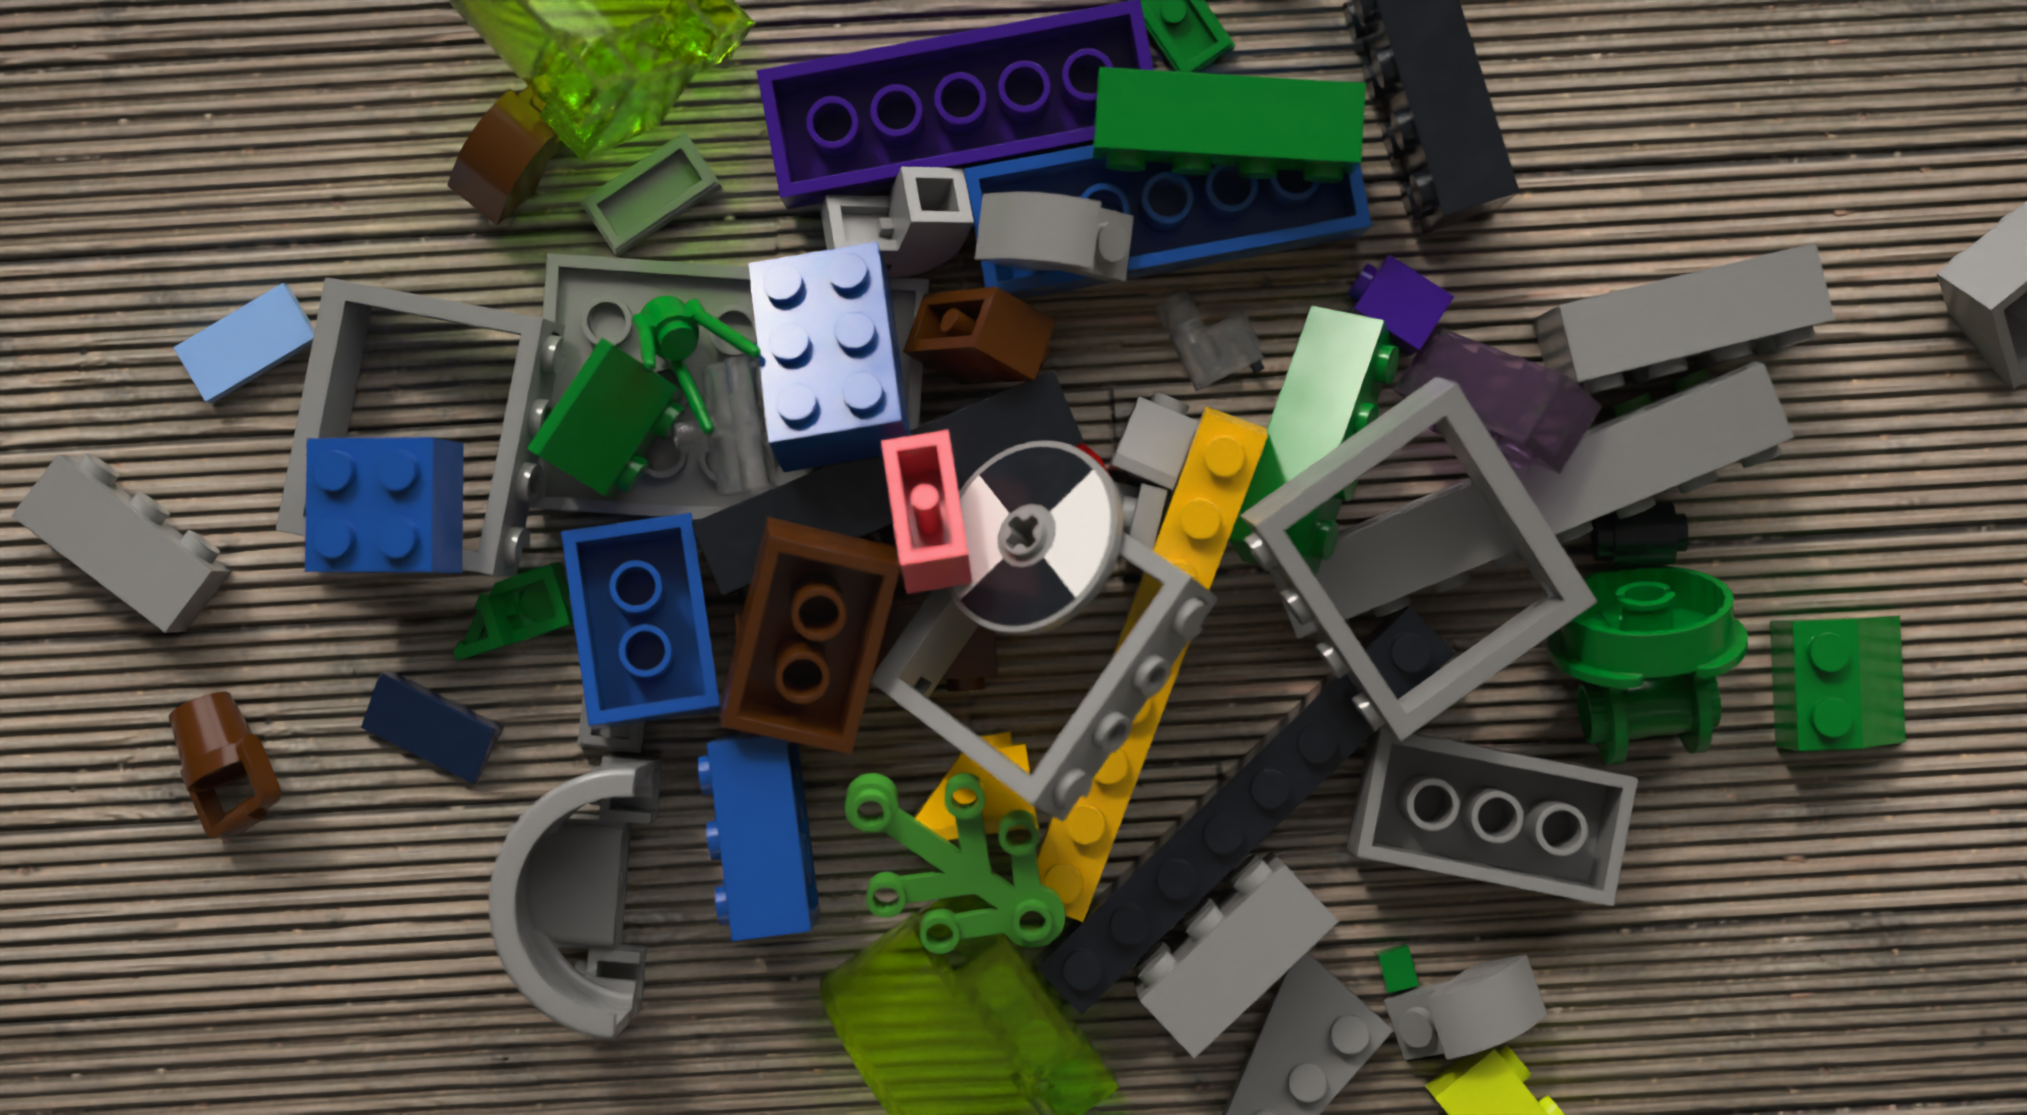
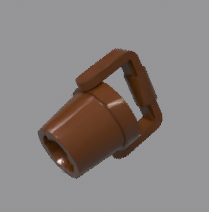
[169,691,281,838]

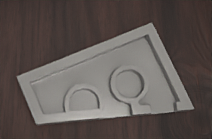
[1222,953,1394,1115]

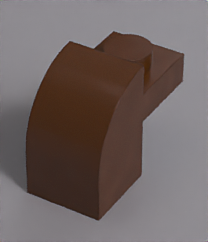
[447,74,592,225]

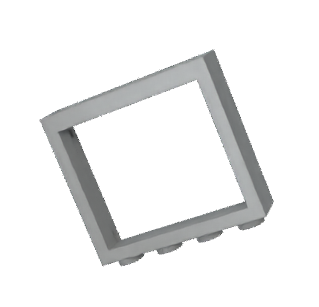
[275,277,567,577]
[1240,377,1597,741]
[871,527,1218,822]

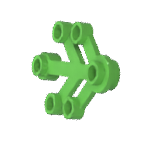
[845,773,1065,954]

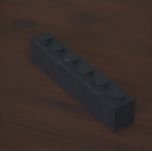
[691,370,1084,602]

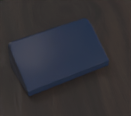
[361,671,504,784]

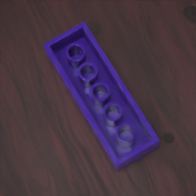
[756,0,1154,210]

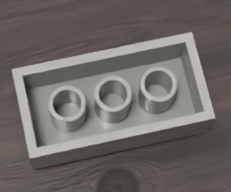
[1532,243,1835,400]
[1347,727,1638,907]

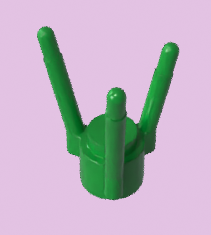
[631,295,761,435]

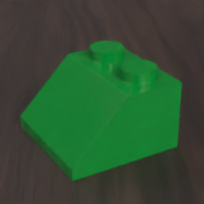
[527,337,686,498]
[1770,615,1906,751]

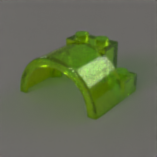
[450,0,755,162]
[819,894,1119,1115]

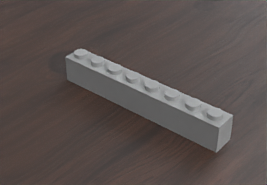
[1269,361,1794,642]

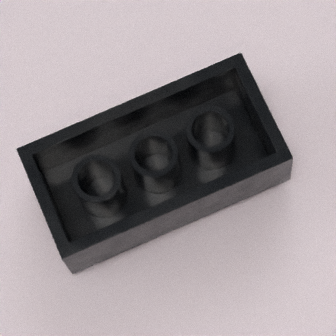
[1343,0,1520,234]

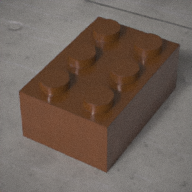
[721,517,901,754]

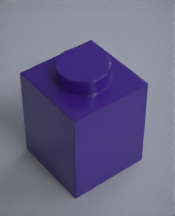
[1346,255,1454,357]

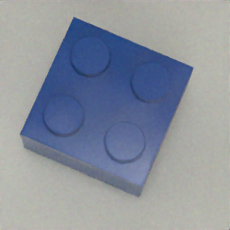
[305,437,464,574]

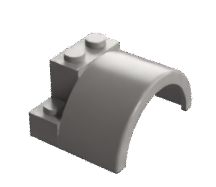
[489,753,662,1041]

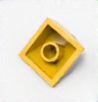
[914,731,1037,840]

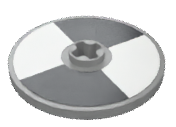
[947,441,1123,636]

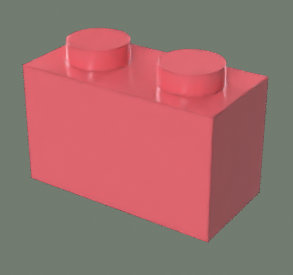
[881,430,973,594]

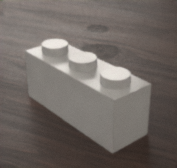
[11,453,231,633]

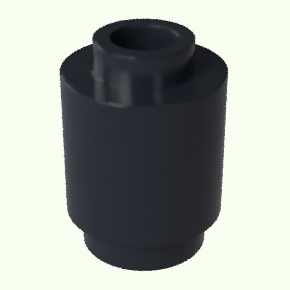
[1591,501,1688,567]

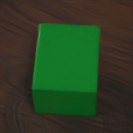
[1375,944,1419,994]

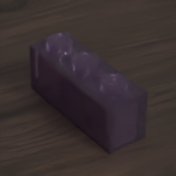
[1394,326,1602,474]

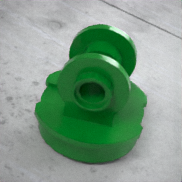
[1547,565,1748,765]

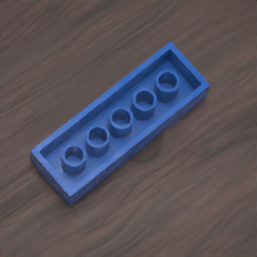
[964,145,1372,300]

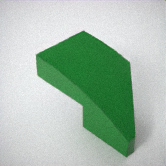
[453,562,574,661]

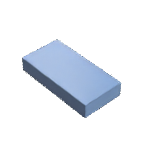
[173,283,315,404]

